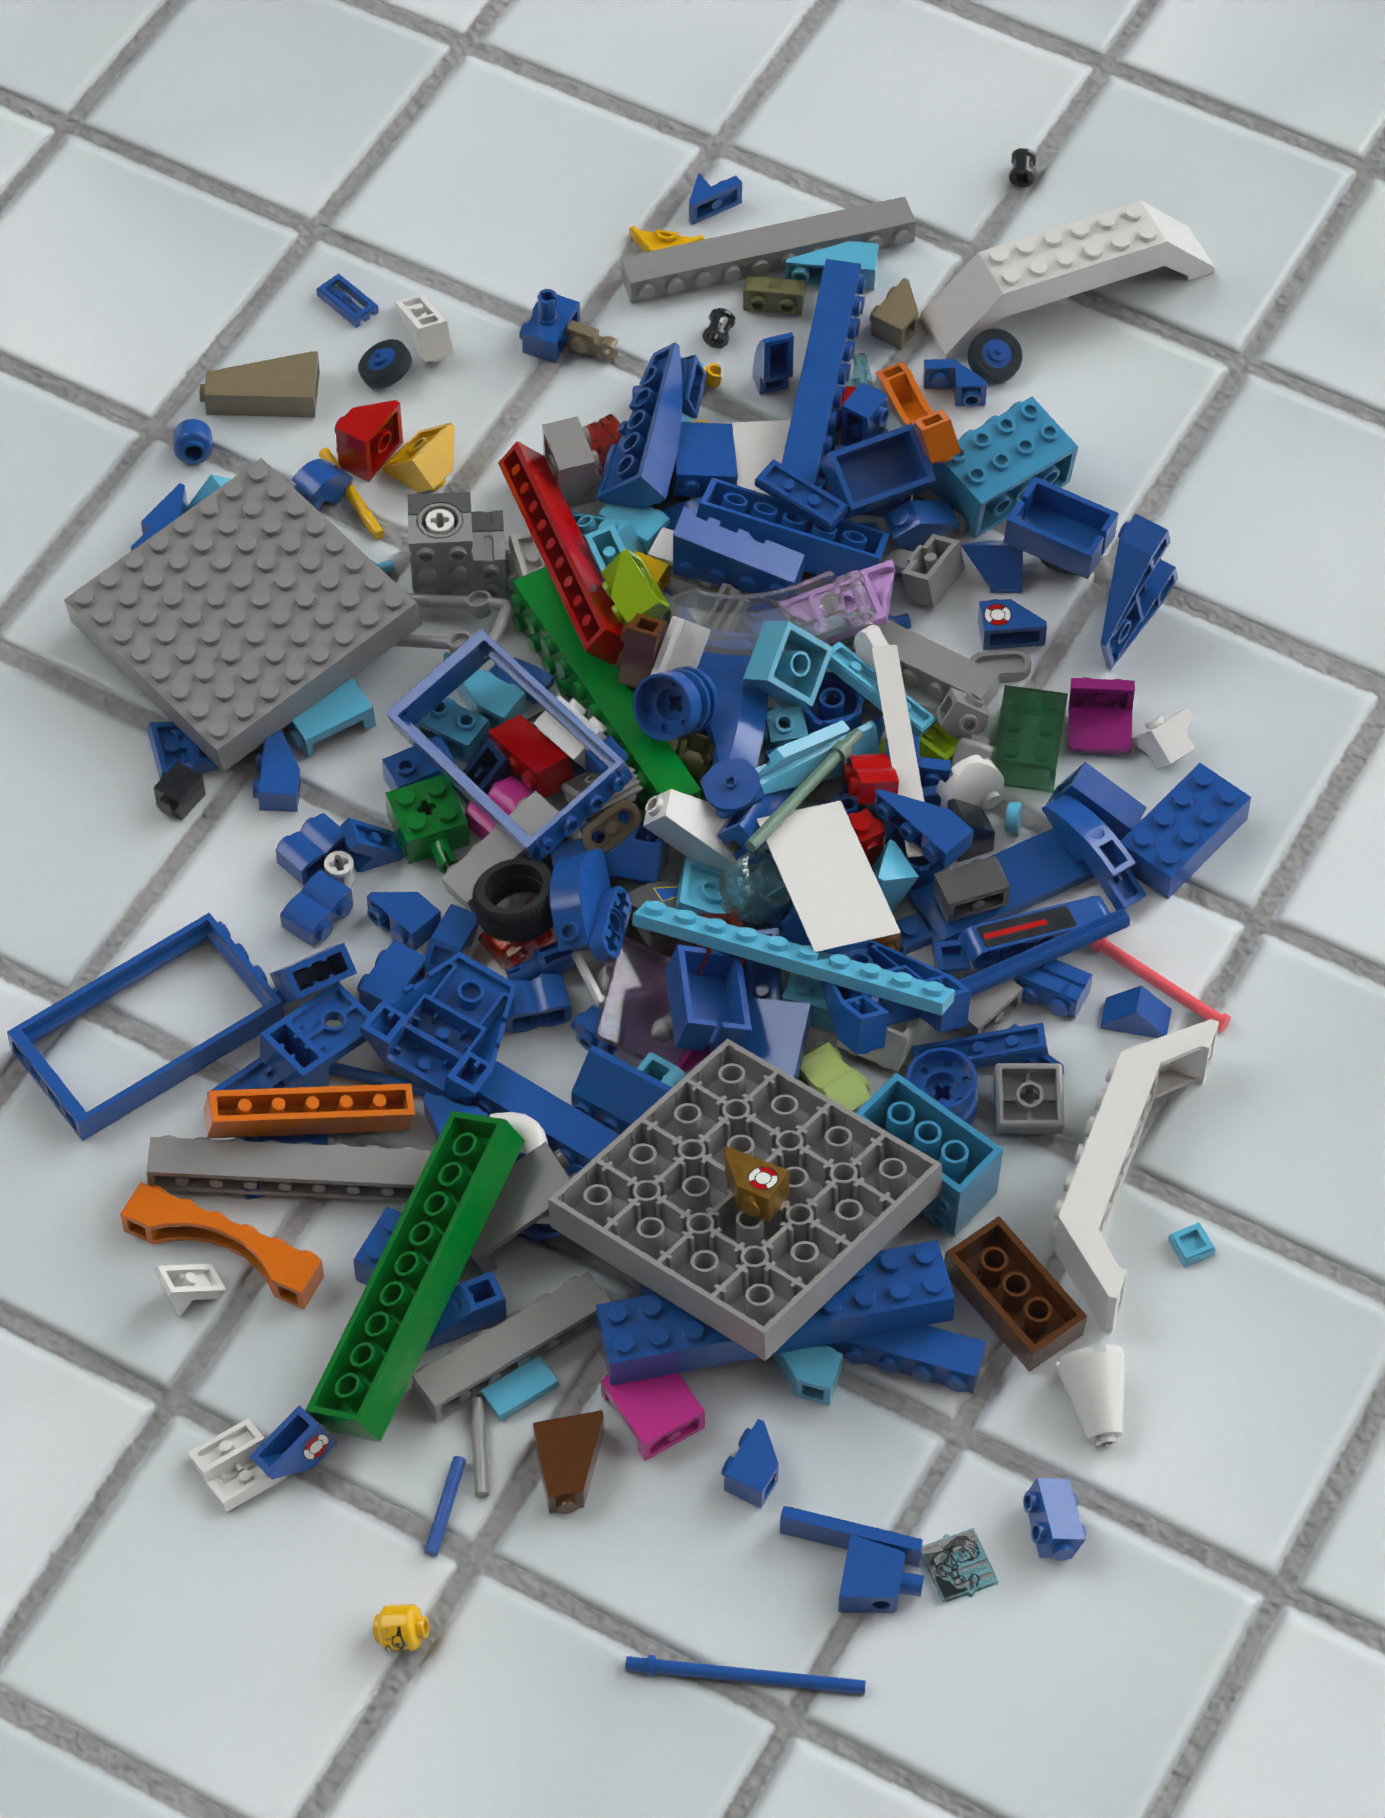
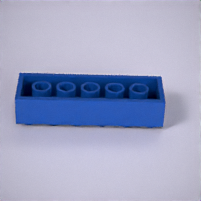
[696,478,890,581]

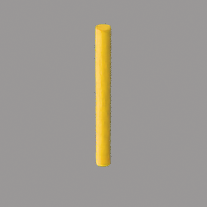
[318,447,385,540]

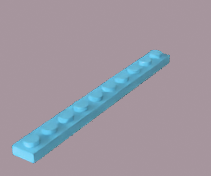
[632,901,955,1016]

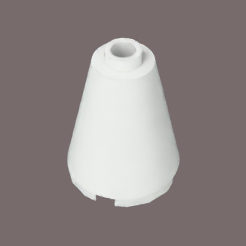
[1055,1345,1125,1447]

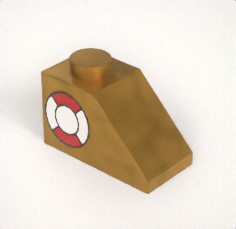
[724,1146,790,1222]

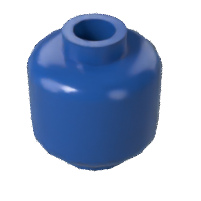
[173,419,213,465]

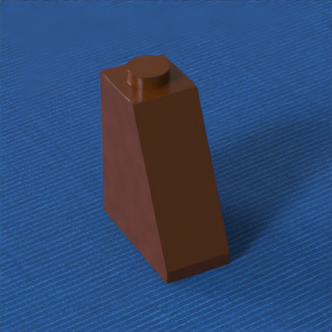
[533,1410,604,1514]

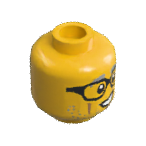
[373,1604,429,1652]

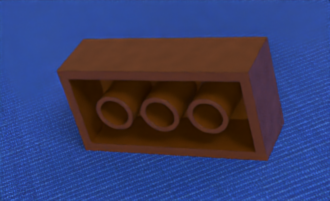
[944,1216,1087,1372]

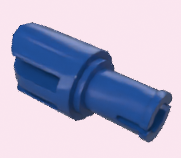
[505,941,577,981]

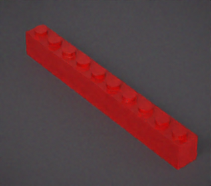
[498,441,625,665]

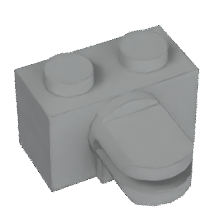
[887,534,965,608]

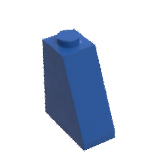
[1046,762,1147,841]

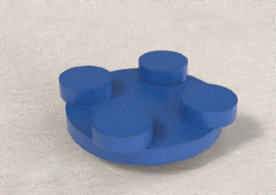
[701,758,764,818]

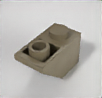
[869,278,918,350]

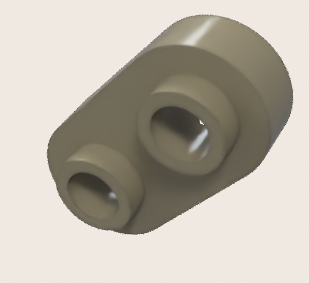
[581,800,641,853]

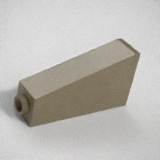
[199,351,320,417]

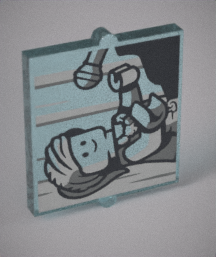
[921,1528,998,1603]

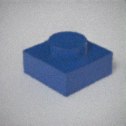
[896,912,933,955]

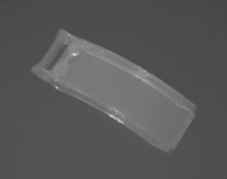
[668,570,876,655]

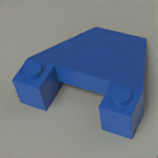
[1100,513,1178,670]
[819,940,971,1055]

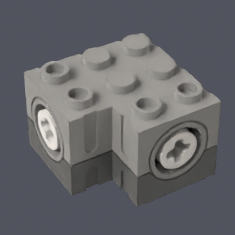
[407,492,507,598]

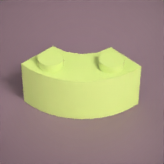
[798,1042,871,1111]

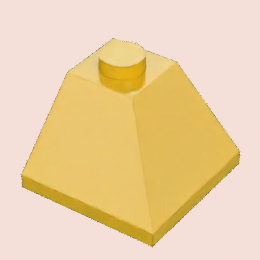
[381,423,455,493]

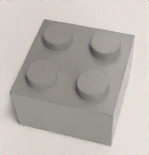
[542,416,600,508]

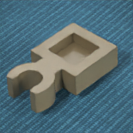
[567,320,618,361]

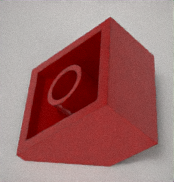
[334,400,403,482]

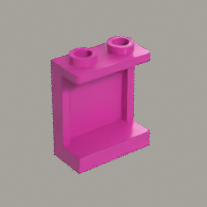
[601,1373,705,1461]

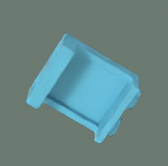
[287,677,376,757]

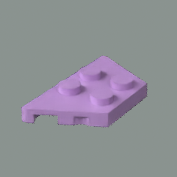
[778,559,895,645]

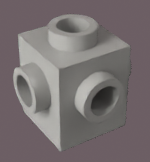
[935,687,990,739]

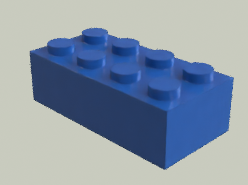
[1120,763,1251,899]

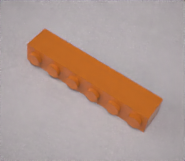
[204,1083,415,1138]

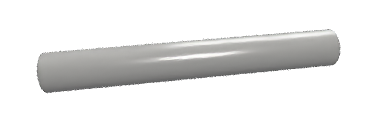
[470,1397,489,1498]

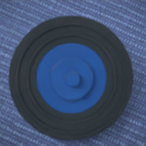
[967,328,1022,384]
[358,339,412,389]

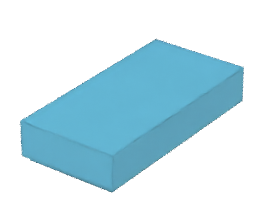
[480,1356,559,1422]

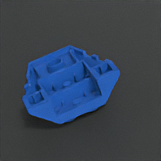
[360,952,517,1098]

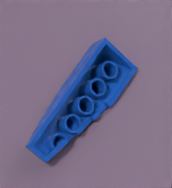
[596,342,682,509]
[697,638,769,768]

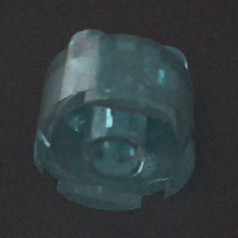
[719,847,791,926]

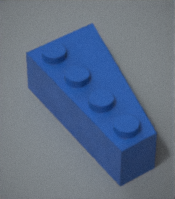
[673,507,805,600]

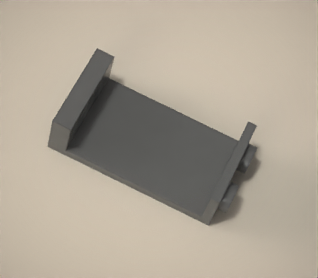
[471,1142,576,1273]

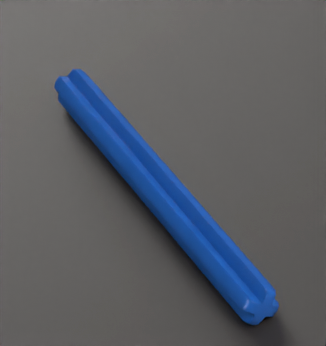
[958,909,1131,996]

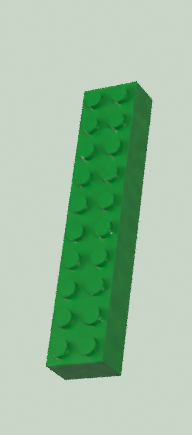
[510,566,701,811]
[305,1111,525,1442]

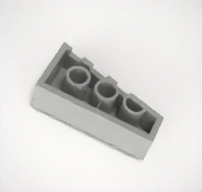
[441,790,574,913]

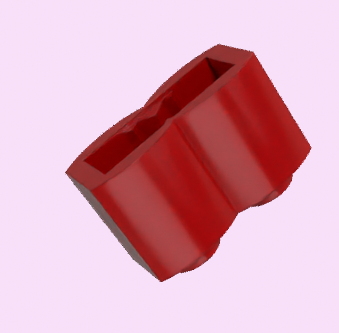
[841,753,899,804]

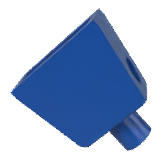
[838,1535,924,1613]

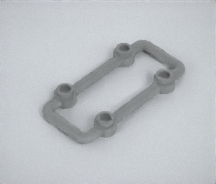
[394,590,513,654]

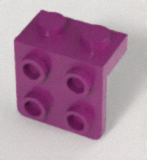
[1068,677,1135,754]

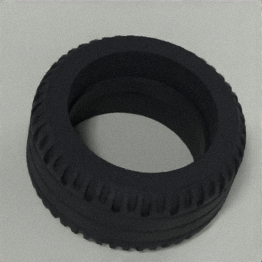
[472,858,554,943]

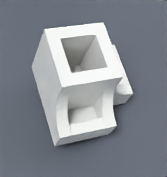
[1132,707,1195,769]

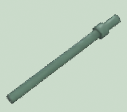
[745,728,864,852]

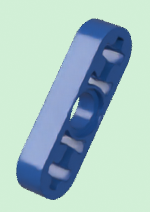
[589,886,632,963]

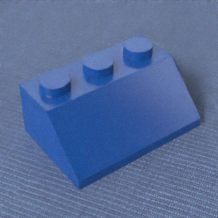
[571,1045,672,1134]

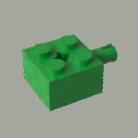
[385,775,470,873]

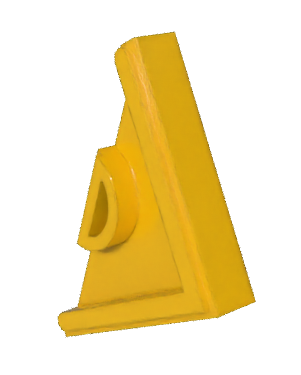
[629,226,705,252]

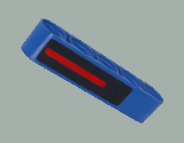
[959,896,1110,969]

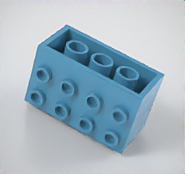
[929,396,1078,539]
[856,1073,1003,1237]

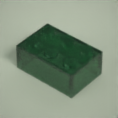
[992,685,1068,793]

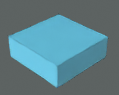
[1168,1222,1216,1268]

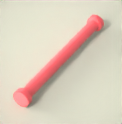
[1091,937,1231,1033]

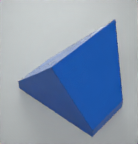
[961,540,1023,593]

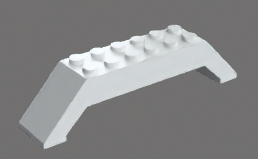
[920,200,1215,359]
[1050,1019,1219,1333]

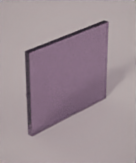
[594,936,700,1065]

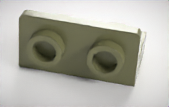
[743,276,806,315]

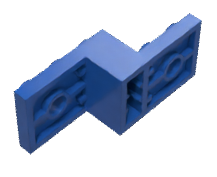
[207,982,371,1142]

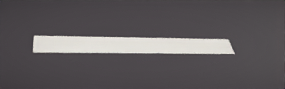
[872,645,924,858]

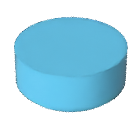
[1005,802,1023,835]

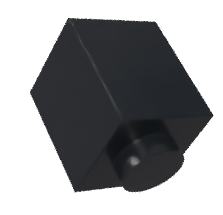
[154,761,206,820]

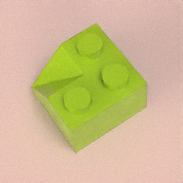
[601,549,672,623]

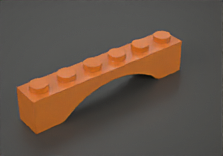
[875,362,961,464]
[120,1182,324,1309]

